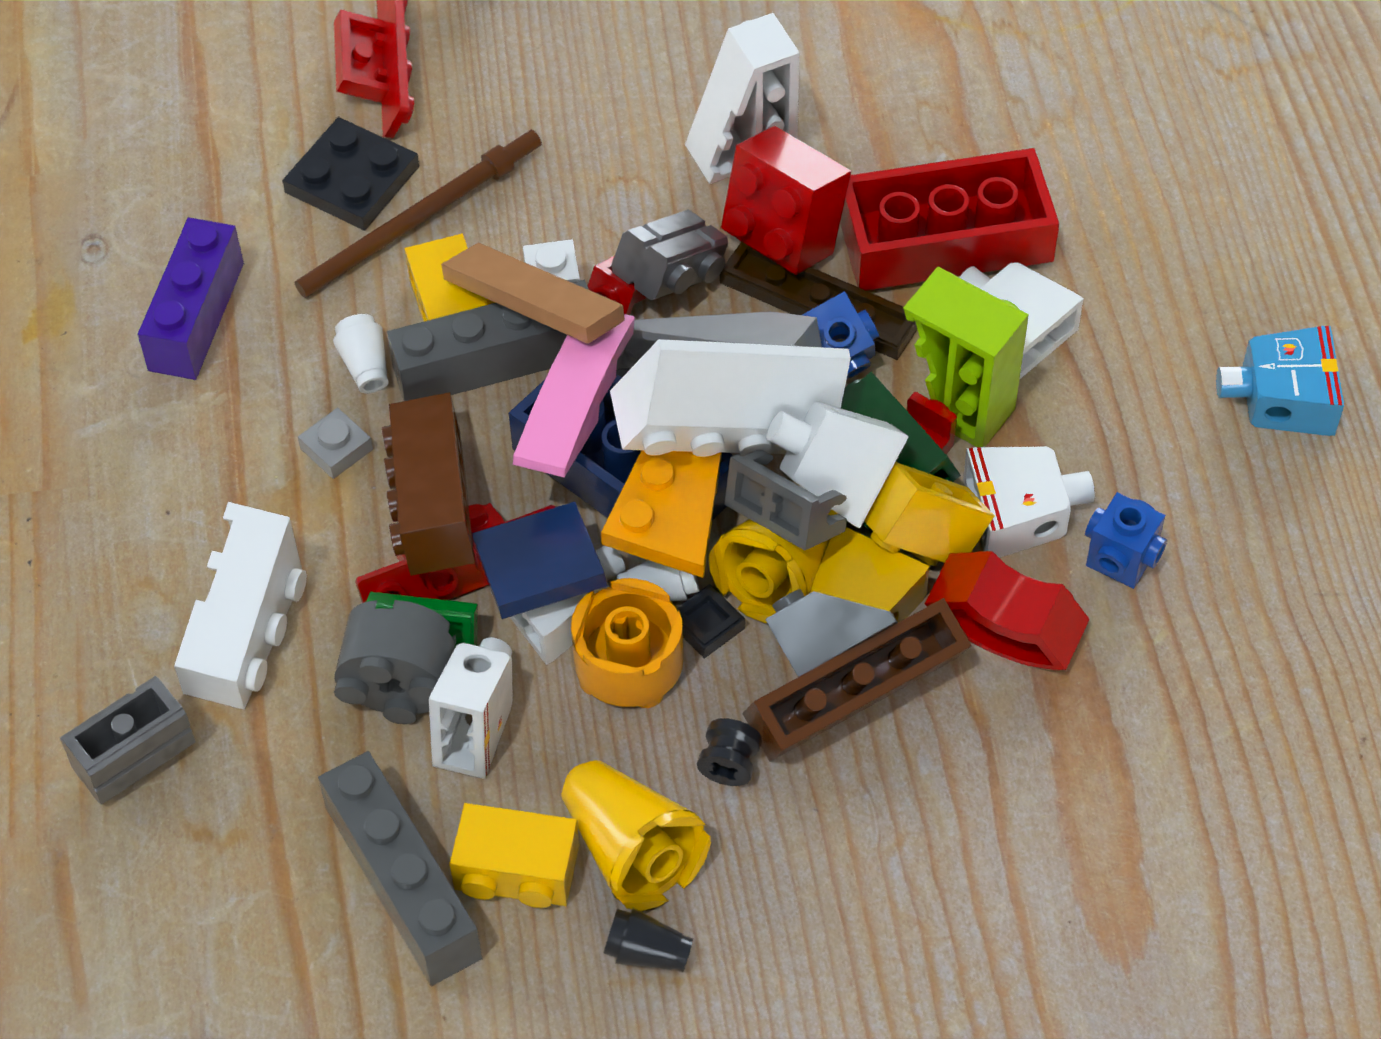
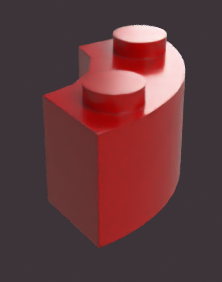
[924,551,1090,670]

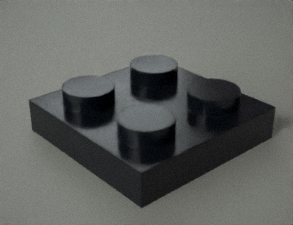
[282,117,419,231]

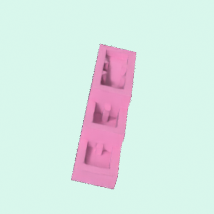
[513,314,635,478]

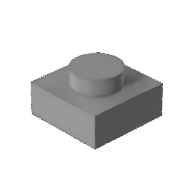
[298,407,373,479]

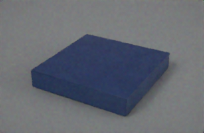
[471,501,607,619]

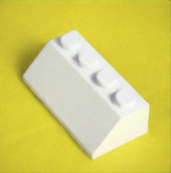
[610,339,851,457]

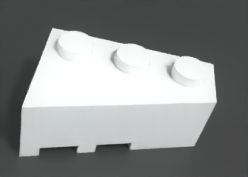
[685,13,800,184]
[174,502,307,710]

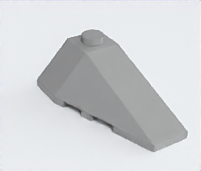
[617,312,822,369]

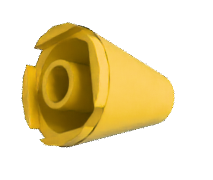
[709,487,838,623]
[561,760,711,911]

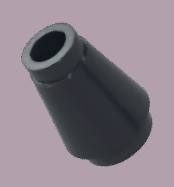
[603,907,693,972]

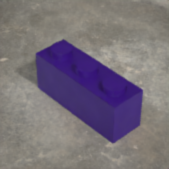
[137,217,244,380]

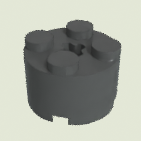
[334,600,457,724]

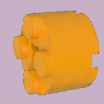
[571,578,683,708]

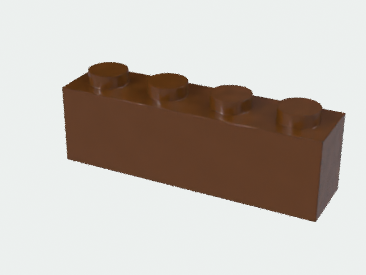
[382,392,475,576]
[742,598,972,762]

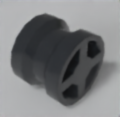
[697,718,762,786]

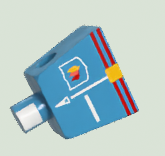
[1216,326,1344,436]

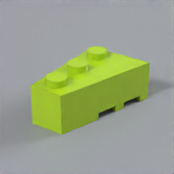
[903,267,1029,447]

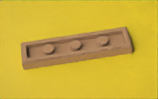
[441,242,625,344]

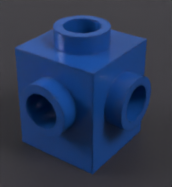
[802,291,879,379]
[1085,492,1167,589]

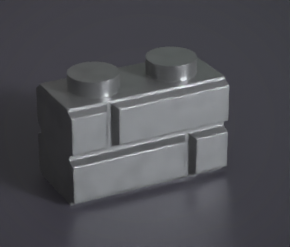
[611,209,729,301]
[60,676,196,805]

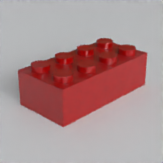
[840,148,1060,290]

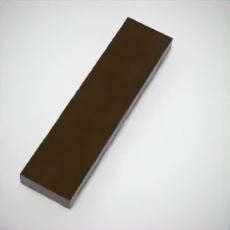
[720,241,917,360]

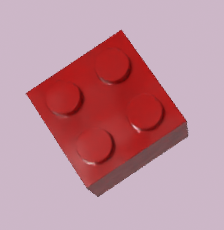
[721,126,851,275]

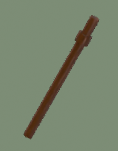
[294,129,542,298]

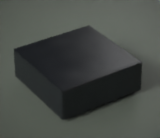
[676,584,745,659]

